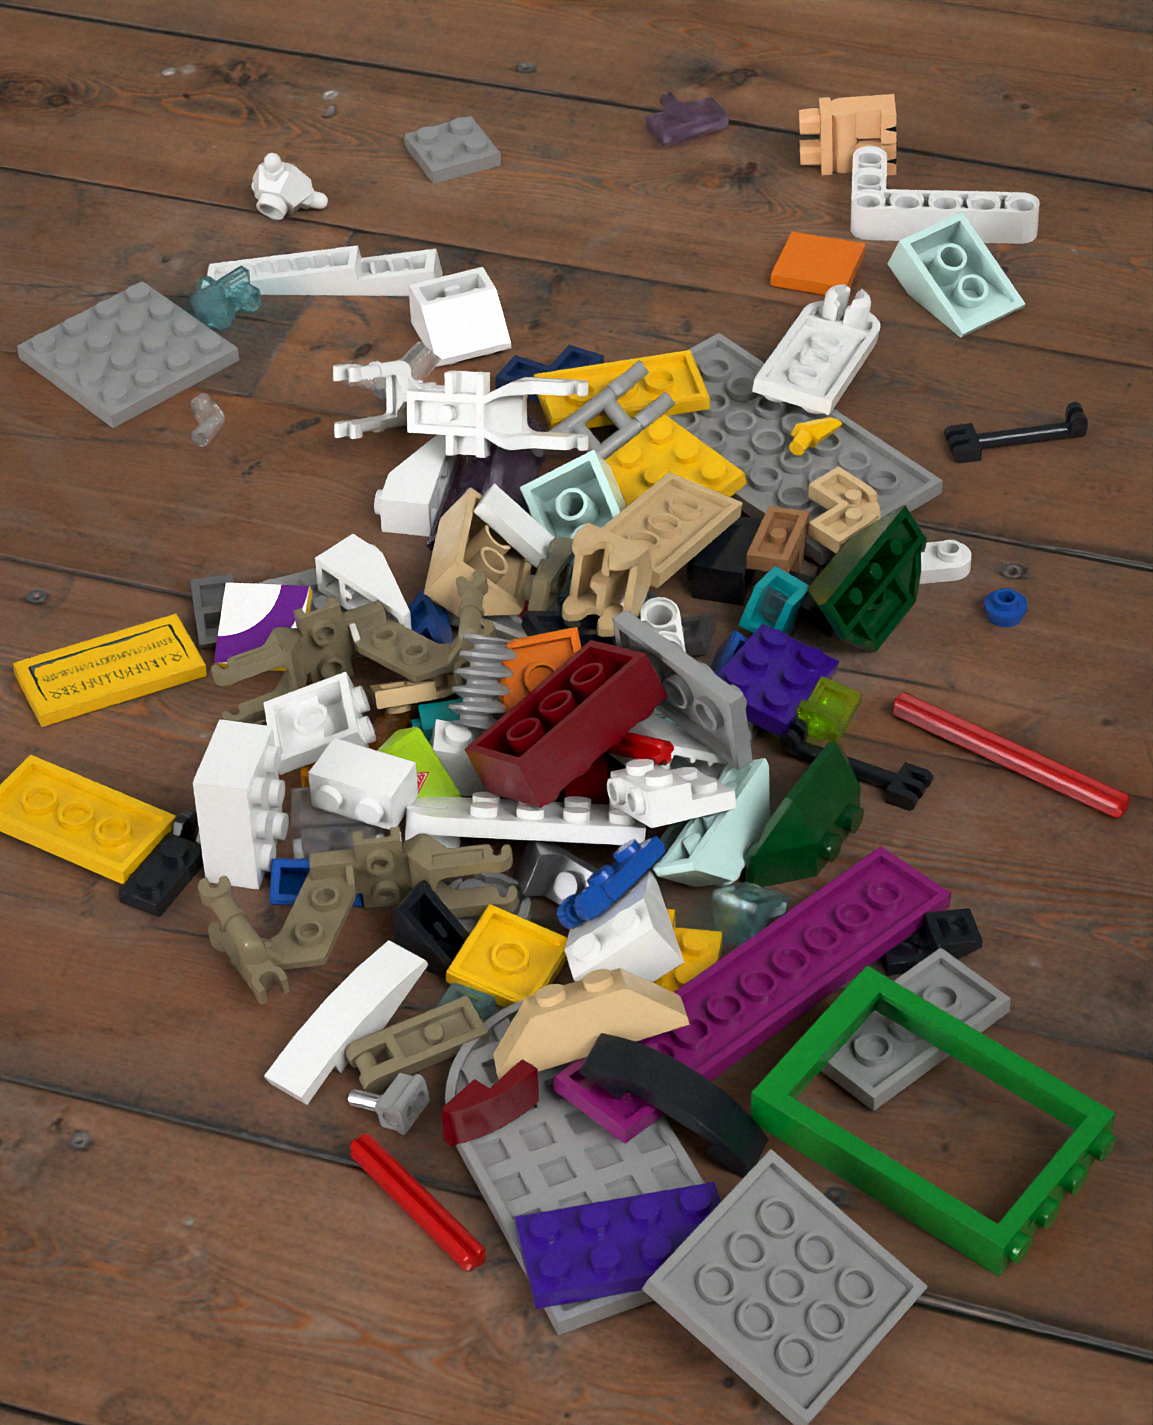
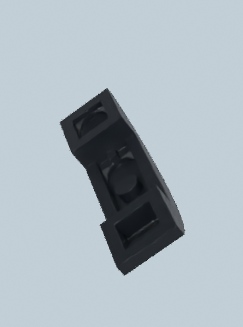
[578,1033,769,1178]

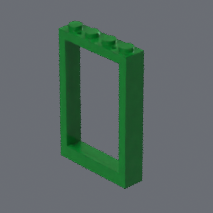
[750,966,1116,1277]

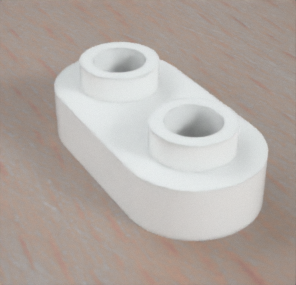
[919,540,971,584]

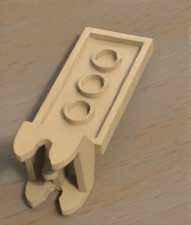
[562,472,743,637]

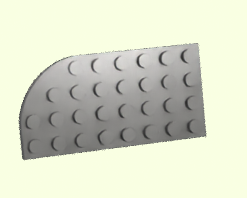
[445,1000,704,1335]

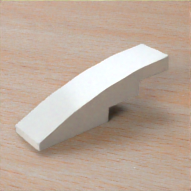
[264,940,428,1105]

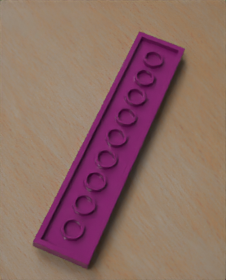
[554,846,952,1144]

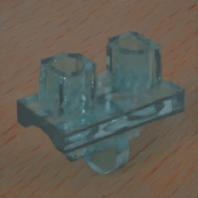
[190,265,261,331]

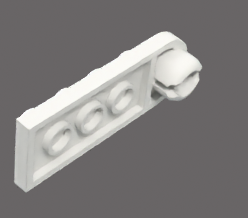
[752,284,880,415]
[405,792,646,848]

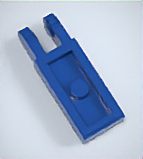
[556,836,666,929]

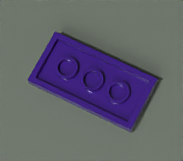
[515,1182,721,1309]

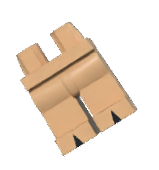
[799,94,896,175]

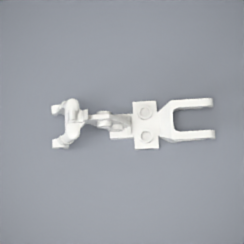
[333,360,589,458]

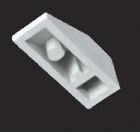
[374,434,457,537]
[315,534,412,630]

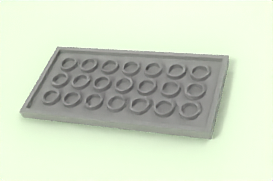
[668,333,943,566]

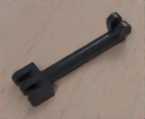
[944,402,1088,463]
[780,719,934,811]

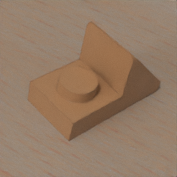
[746,506,810,573]

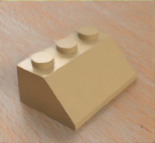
[424,487,532,616]

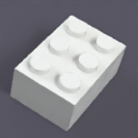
[193,719,289,890]

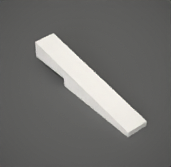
[205,245,443,296]

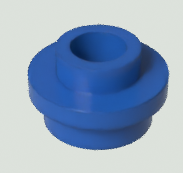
[984,588,1028,627]

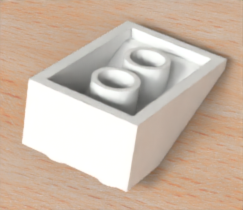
[565,869,684,982]

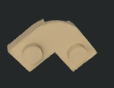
[808,466,881,553]
[370,670,456,714]

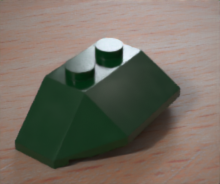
[807,505,927,653]
[746,741,864,889]

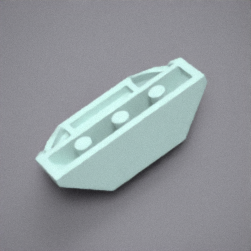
[647,758,770,887]

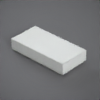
[473,483,555,568]

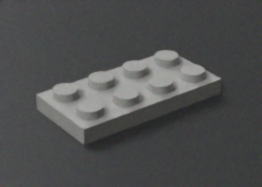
[612,610,753,770]
[821,948,1011,1111]

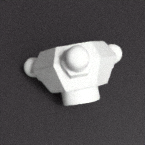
[251,153,328,220]

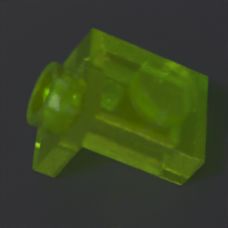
[797,676,862,743]

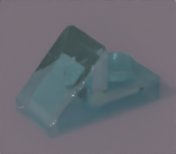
[712,882,789,947]

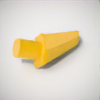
[789,417,843,456]

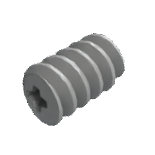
[448,632,518,729]

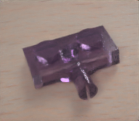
[646,92,729,147]

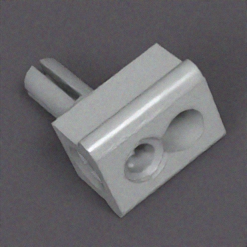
[348,1073,430,1136]

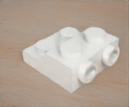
[263,672,376,775]
[607,759,737,828]

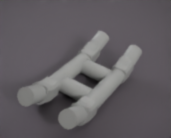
[531,360,676,460]

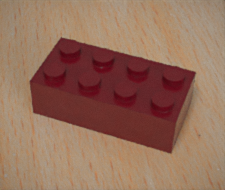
[464,640,668,808]

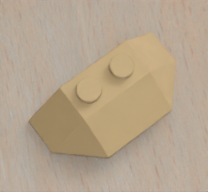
[493,968,690,1079]

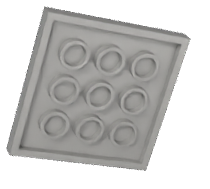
[17,281,239,428]
[642,1149,928,1425]

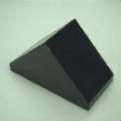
[393,880,470,979]

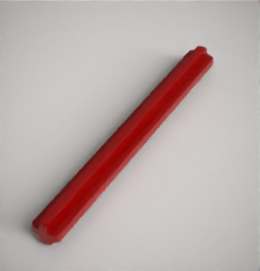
[892,692,1130,819]

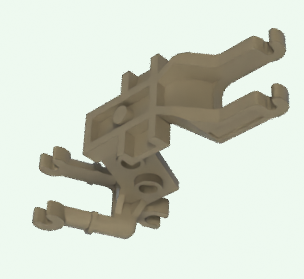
[211,570,497,724]
[198,826,519,1004]

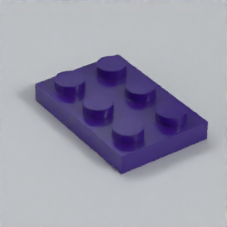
[717,624,839,737]

